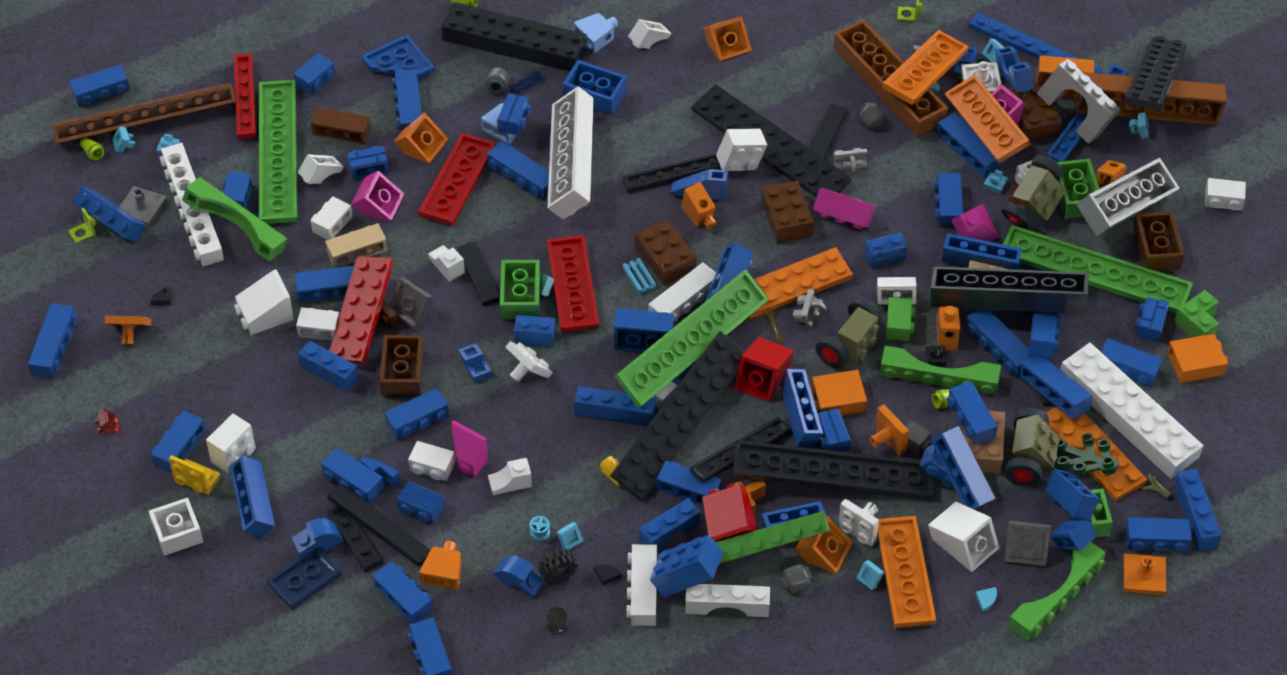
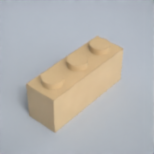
[325,223,388,268]

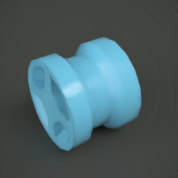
[530,516,550,541]

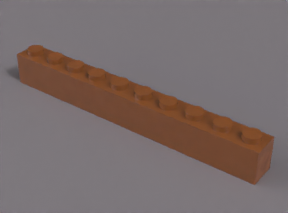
[52,83,236,143]

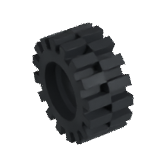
[538,549,578,585]

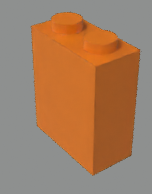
[1167,334,1229,383]
[810,370,867,416]

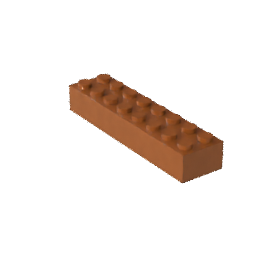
[833,19,948,137]
[1073,72,1227,125]

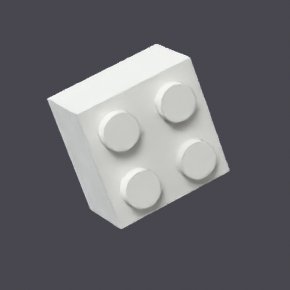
[716,129,767,171]
[206,414,256,474]
[149,498,203,556]

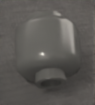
[485,67,509,94]
[858,102,885,129]
[780,564,813,594]

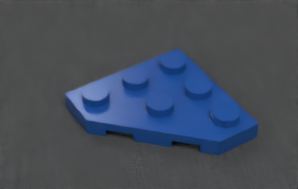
[361,34,435,79]

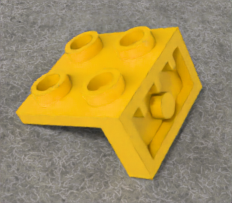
[169,455,221,495]

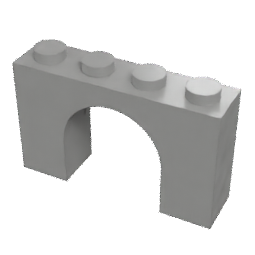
[1037,59,1121,144]

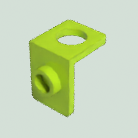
[897,0,922,22]
[69,208,96,243]

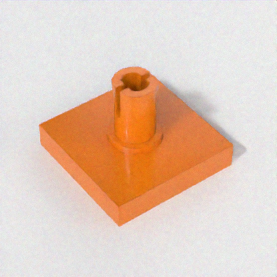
[105,316,151,344]
[870,404,909,456]
[1123,554,1166,596]

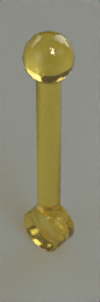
[766,310,782,342]

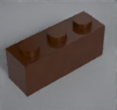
[311,107,371,144]

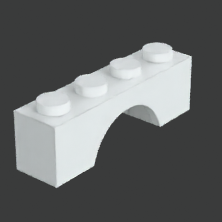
[686,584,770,617]

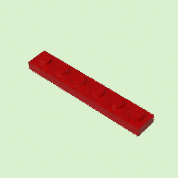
[234,54,256,139]

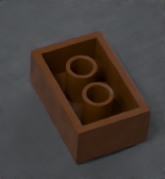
[1009,82,1062,142]
[761,181,814,243]
[1132,211,1184,271]
[635,219,697,286]
[380,335,424,396]

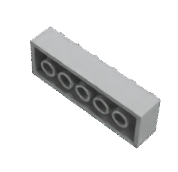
[1076,158,1180,236]

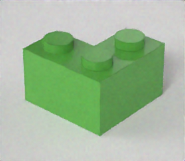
[1175,290,1219,337]

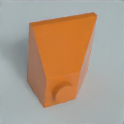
[703,16,752,61]
[394,113,448,164]
[795,516,853,574]

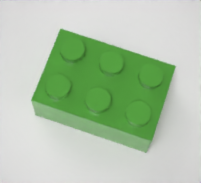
[1057,159,1100,219]
[500,260,540,319]

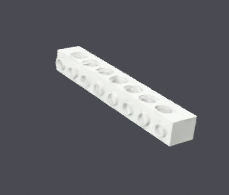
[159,143,224,267]

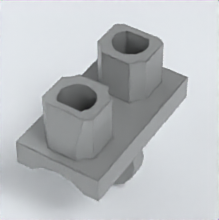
[834,148,868,172]
[793,289,827,328]

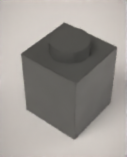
[906,421,931,456]

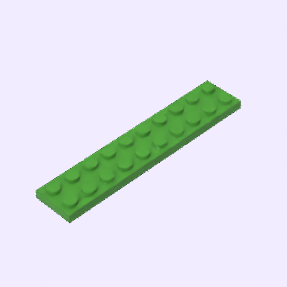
[259,80,297,224]
[1003,225,1193,314]
[614,269,769,408]

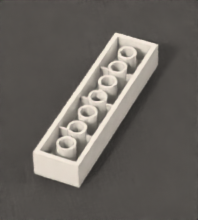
[547,87,593,220]
[1060,343,1204,479]

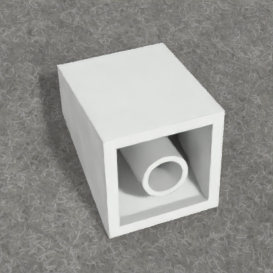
[234,270,294,335]
[928,502,1000,572]

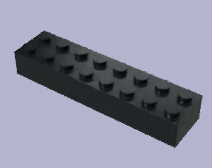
[441,2,587,72]
[931,267,1089,314]

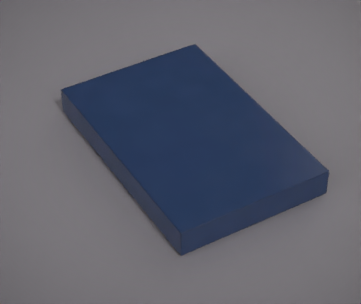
[267,547,342,610]

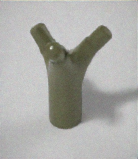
[1142,474,1172,499]

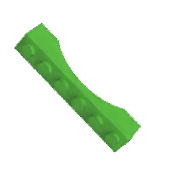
[183,177,287,262]
[880,346,1001,395]
[716,511,830,564]
[1008,542,1106,641]

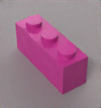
[813,188,876,229]

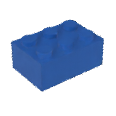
[563,60,627,115]
[614,308,675,352]
[650,535,723,597]

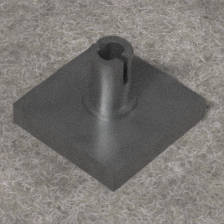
[119,186,167,227]
[389,277,432,330]
[1005,521,1051,566]

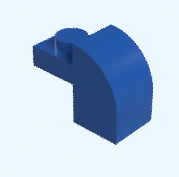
[292,518,344,556]
[492,556,544,598]

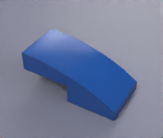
[954,46,978,74]
[458,343,493,383]
[360,457,400,488]

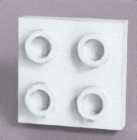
[961,61,1001,93]
[506,341,553,382]
[838,499,879,547]

